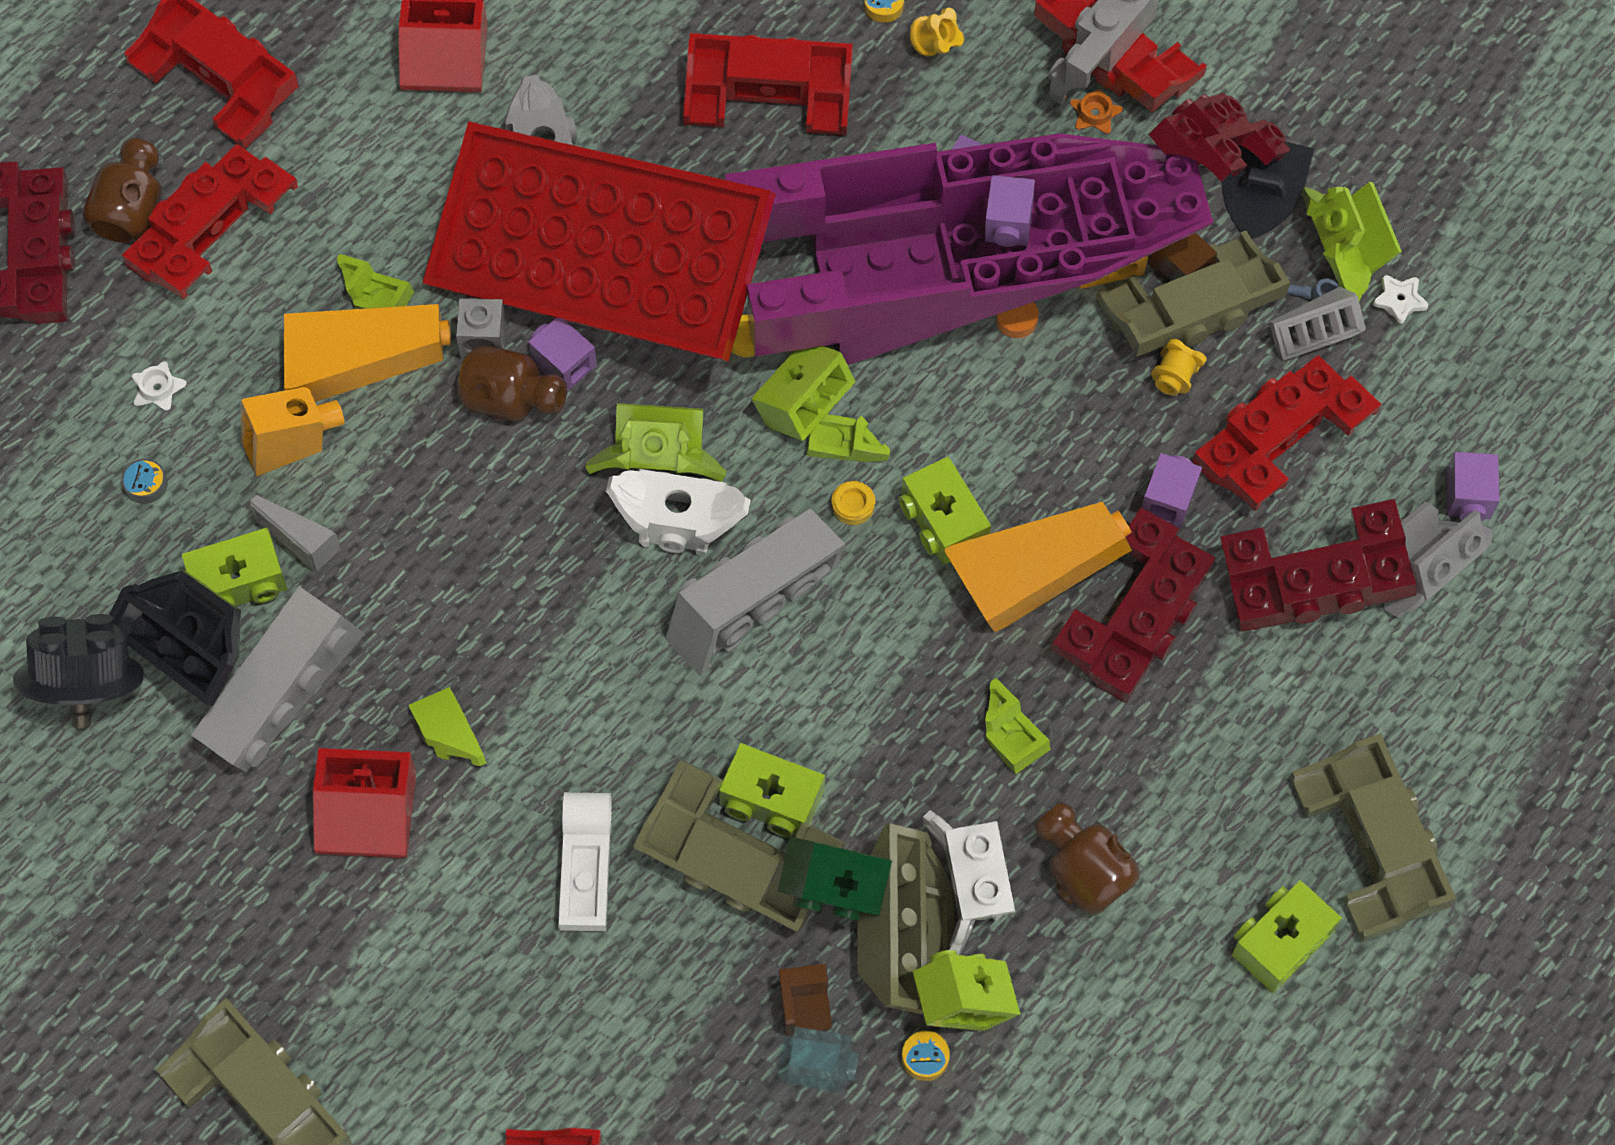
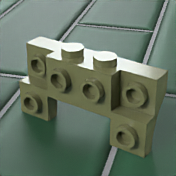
[1096,231,1290,357]
[1289,734,1456,942]
[633,760,846,932]
[156,998,352,1145]

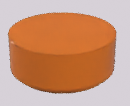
[996,302,1039,338]

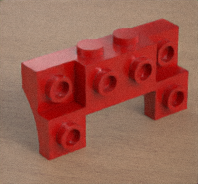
[124,0,299,149]
[1034,0,1207,112]
[683,33,853,135]
[122,144,298,300]
[1192,355,1382,511]

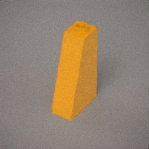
[284,304,451,402]
[944,501,1132,632]

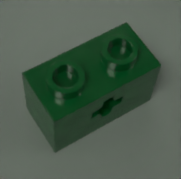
[777,836,892,921]

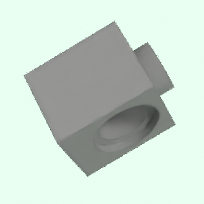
[456,299,506,360]

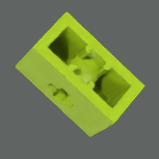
[751,346,856,441]
[898,456,991,565]
[181,527,288,606]
[719,743,825,838]
[1232,880,1342,994]
[913,950,1020,1031]

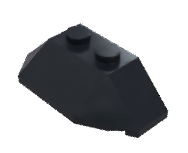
[109,570,241,707]

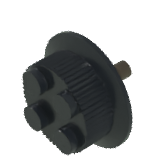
[13,614,144,729]

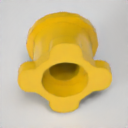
[910,8,964,57]
[1151,339,1207,396]

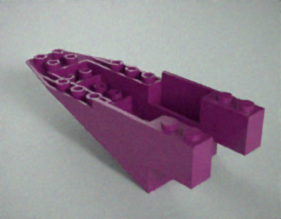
[725,133,1213,365]

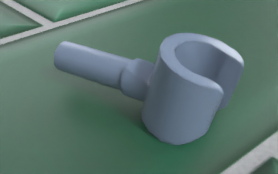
[1287,279,1338,301]

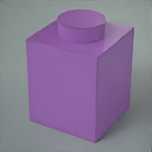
[985,175,1035,247]
[528,318,597,391]
[1446,452,1499,521]
[1142,453,1202,528]

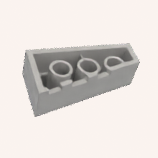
[665,508,845,676]
[191,586,365,772]

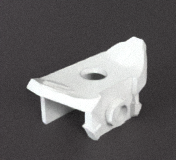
[606,469,750,557]
[923,810,1015,955]

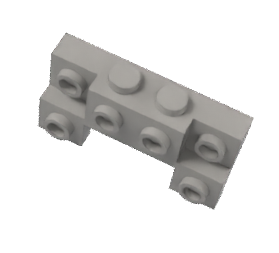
[1048,0,1158,105]

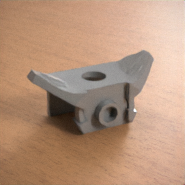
[504,75,577,145]
[1384,501,1494,618]

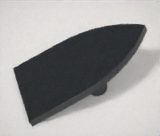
[1222,141,1315,239]

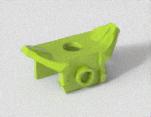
[1301,182,1402,302]
[585,403,727,482]

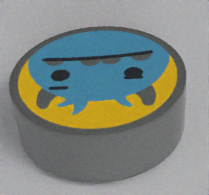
[121,459,168,504]

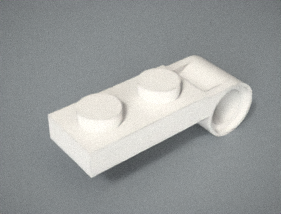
[559,792,612,931]

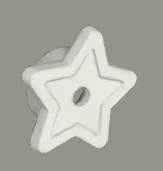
[1373,275,1428,324]
[132,361,187,410]

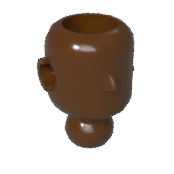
[83,138,162,244]
[457,346,567,421]
[1034,802,1140,915]

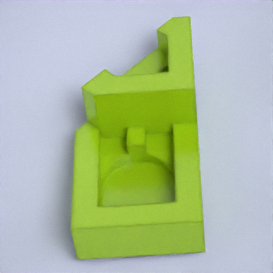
[336,254,415,309]
[806,414,890,462]
[985,678,1051,775]
[408,687,486,766]

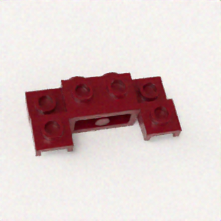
[1148,93,1291,182]
[0,161,75,324]
[1220,499,1417,632]
[1051,507,1216,704]

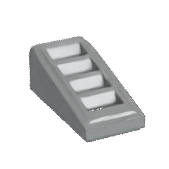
[1269,287,1366,361]
[250,495,340,572]

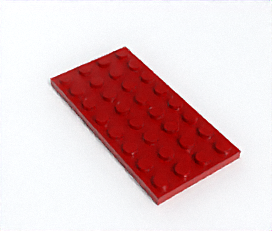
[422,121,776,362]

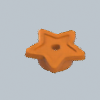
[1070,89,1123,134]

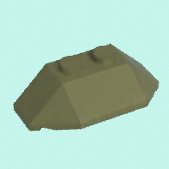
[857,823,955,1015]

